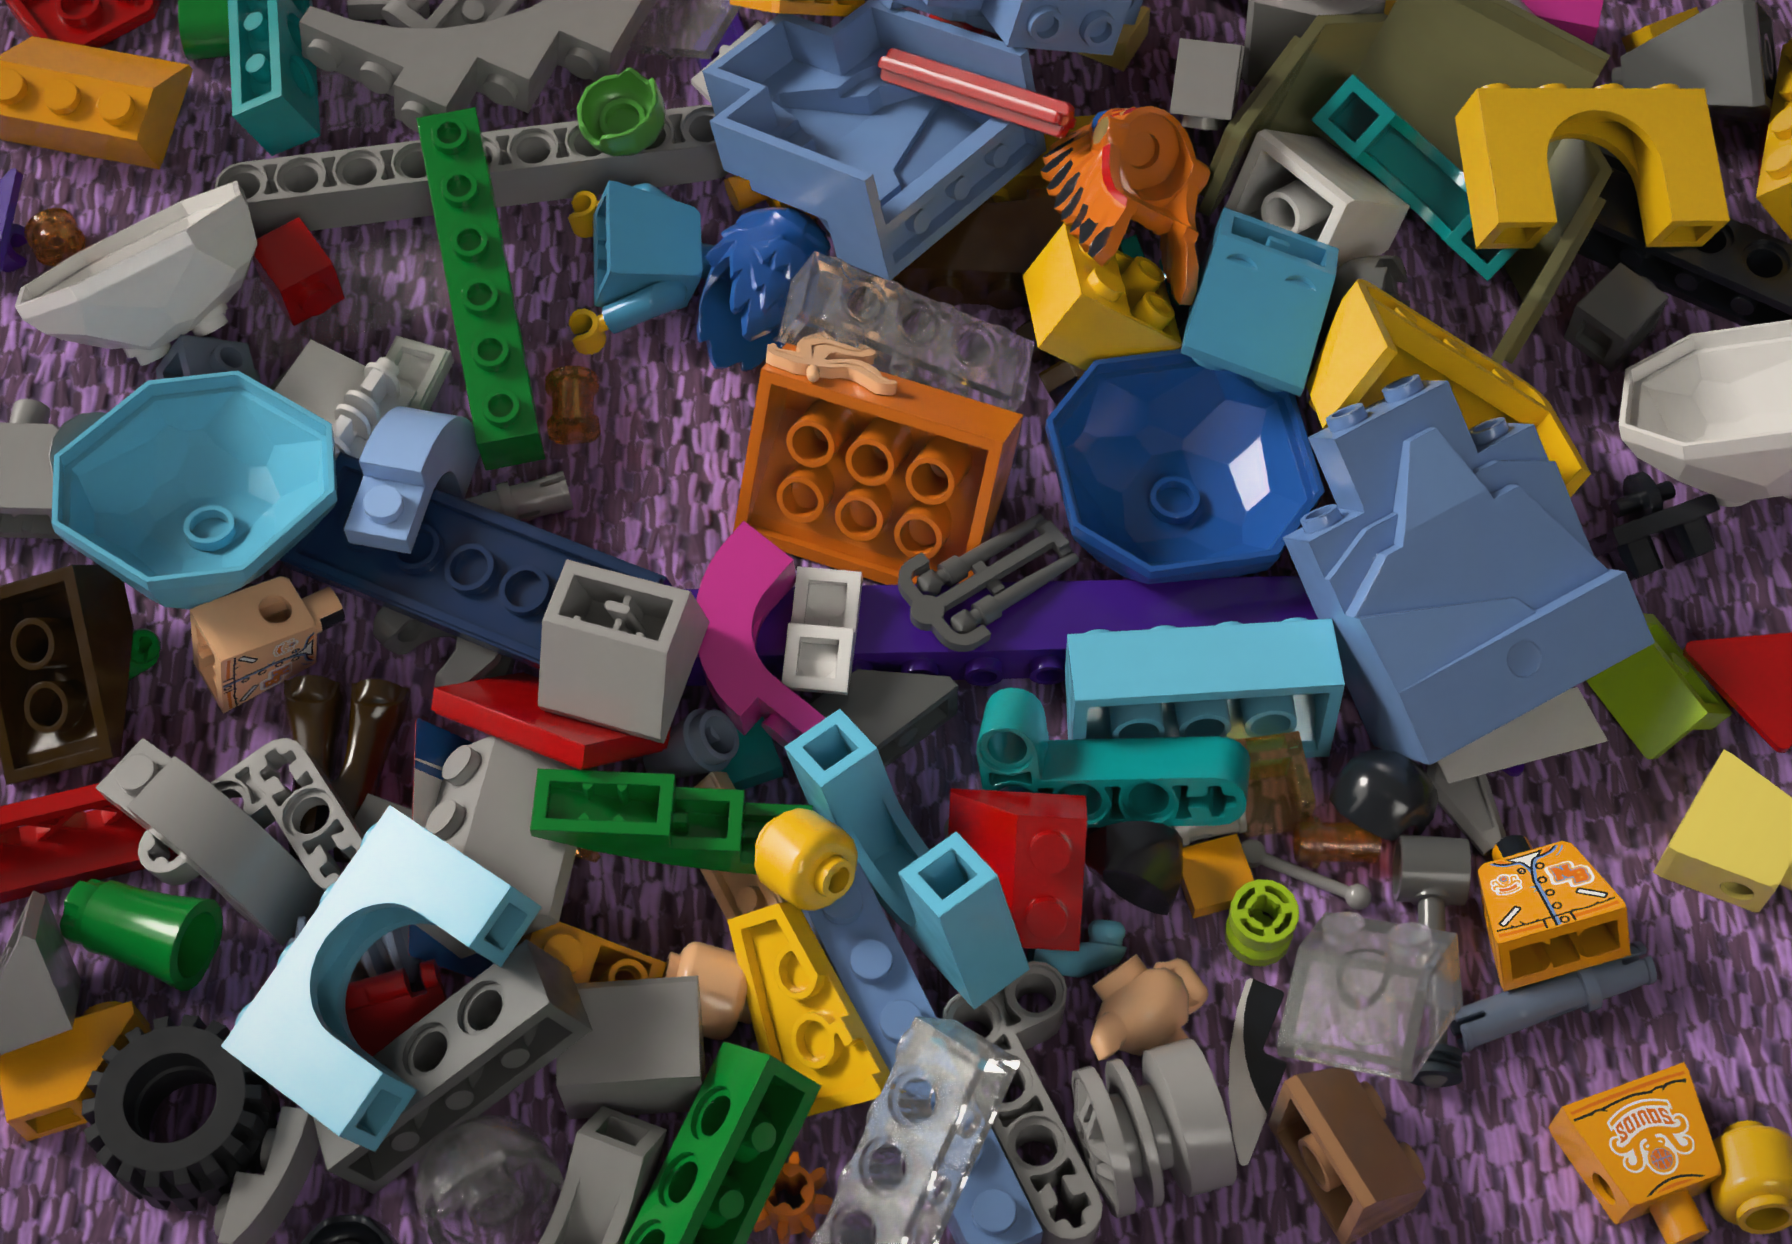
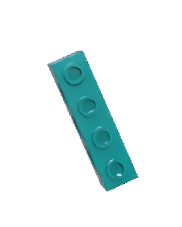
[228,0,321,156]

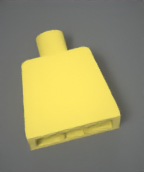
[1653,750,1792,912]

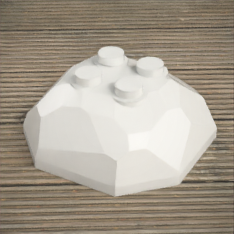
[15,181,258,366]
[1619,319,1792,507]

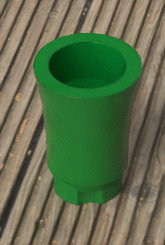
[59,879,223,991]

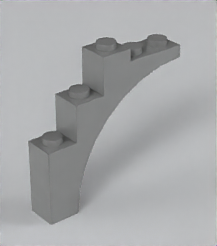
[299,0,658,132]

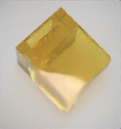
[1236,731,1316,837]

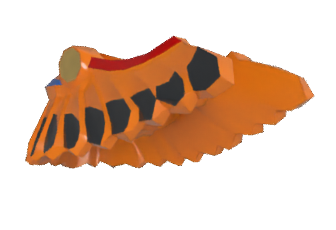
[1040,106,1211,306]

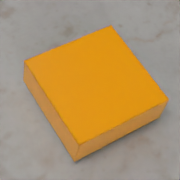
[1181,833,1254,919]

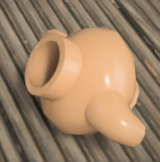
[1090,954,1209,1061]

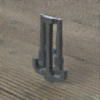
[898,513,1079,652]

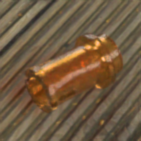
[1292,815,1381,869]

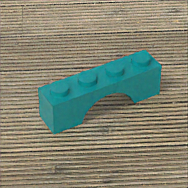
[1312,74,1520,281]

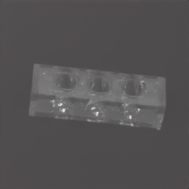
[778,251,1034,412]
[810,1016,1021,1244]

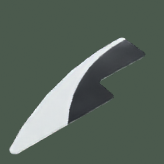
[1228,978,1286,1166]

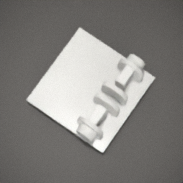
[274,339,417,460]

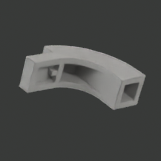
[95,738,325,946]
[539,1106,667,1244]

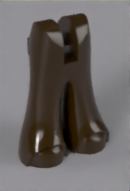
[284,675,411,863]

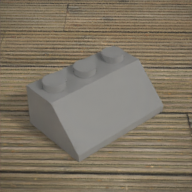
[415,735,597,959]

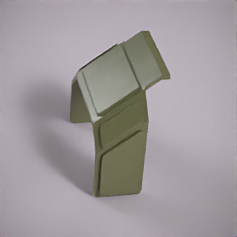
[1198,0,1613,365]

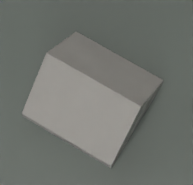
[0,891,81,1055]
[556,976,706,1119]

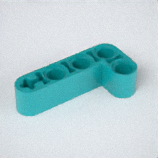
[976,687,1251,828]

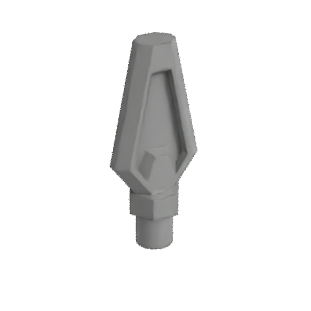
[1426,762,1507,856]

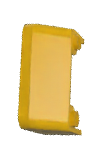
[1306,279,1591,498]

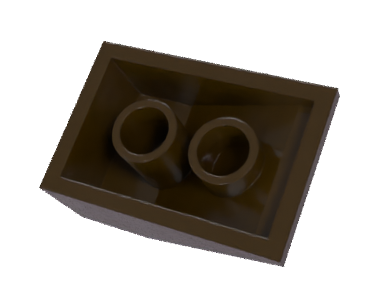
[0,565,134,785]

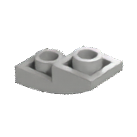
[214,1106,320,1244]

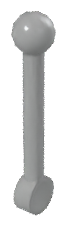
[1241,839,1372,910]

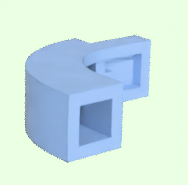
[344,406,480,554]

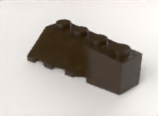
[857,187,1064,310]

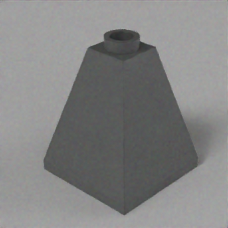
[1612,0,1778,124]

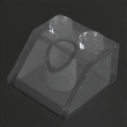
[1277,912,1463,1082]

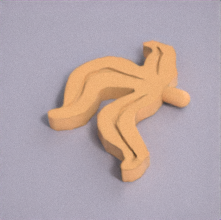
[766,338,898,395]

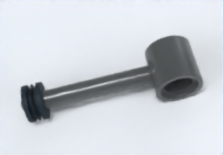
[1392,834,1471,1088]

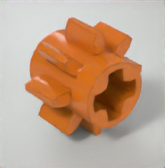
[753,1151,834,1244]

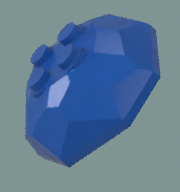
[1045,349,1325,584]

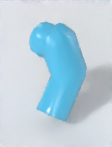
[1027,919,1127,978]

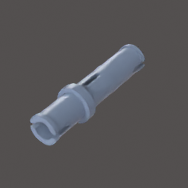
[1447,941,1657,1053]

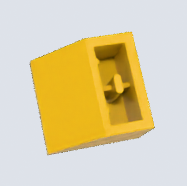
[1023,224,1182,371]

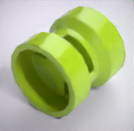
[1225,879,1299,966]

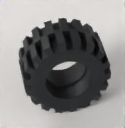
[82,1015,281,1212]

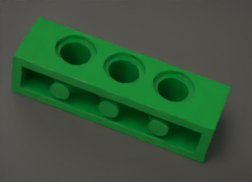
[624,1041,821,1244]

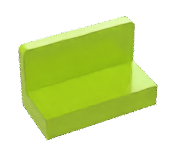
[1586,613,1732,759]

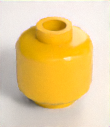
[754,808,858,911]
[1709,1120,1792,1234]

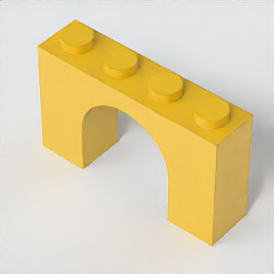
[1455,83,1730,249]

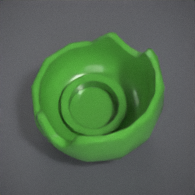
[577,67,666,157]

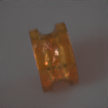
[24,208,86,266]

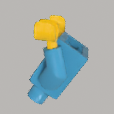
[568,180,715,355]

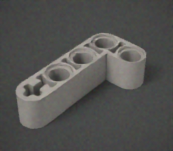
[942,961,1103,1244]

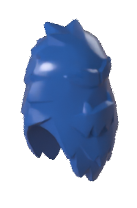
[696,207,833,372]

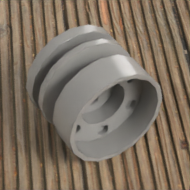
[1071,1038,1237,1218]

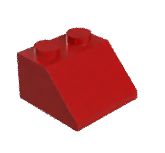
[948,788,1087,951]

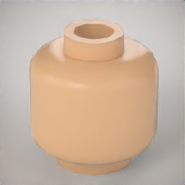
[662,942,752,1041]

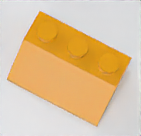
[0,36,193,170]

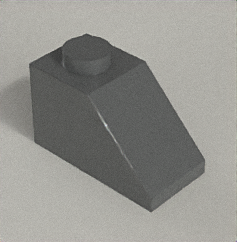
[810,669,958,767]

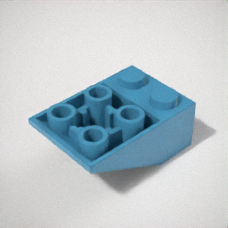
[1180,207,1339,397]

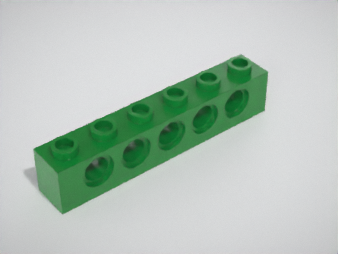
[416,107,546,471]

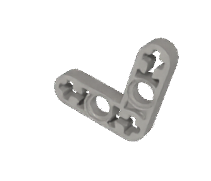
[138,738,364,891]

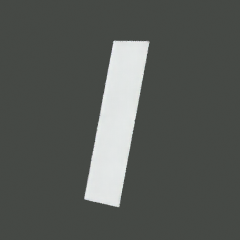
[1437,687,1608,783]

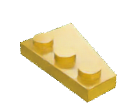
[727,902,901,1116]

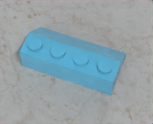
[1065,617,1345,761]

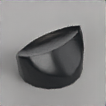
[1085,821,1183,915]

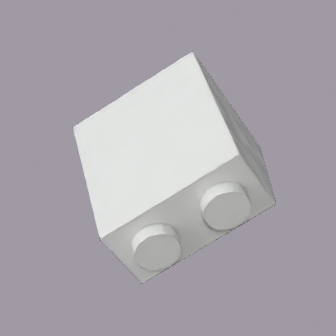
[1225,129,1410,267]

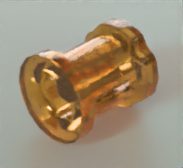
[545,366,601,445]

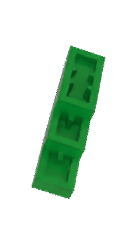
[530,768,813,875]

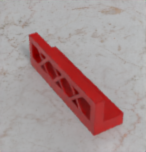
[0,783,178,904]

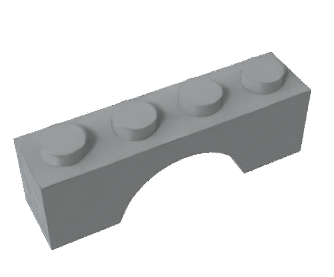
[1170,38,1246,131]

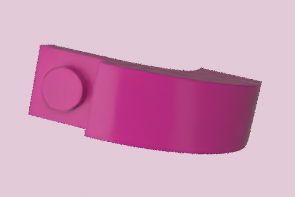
[696,521,826,747]

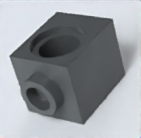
[1564,263,1669,373]

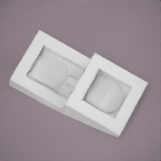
[782,566,863,695]

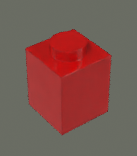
[253,217,345,326]

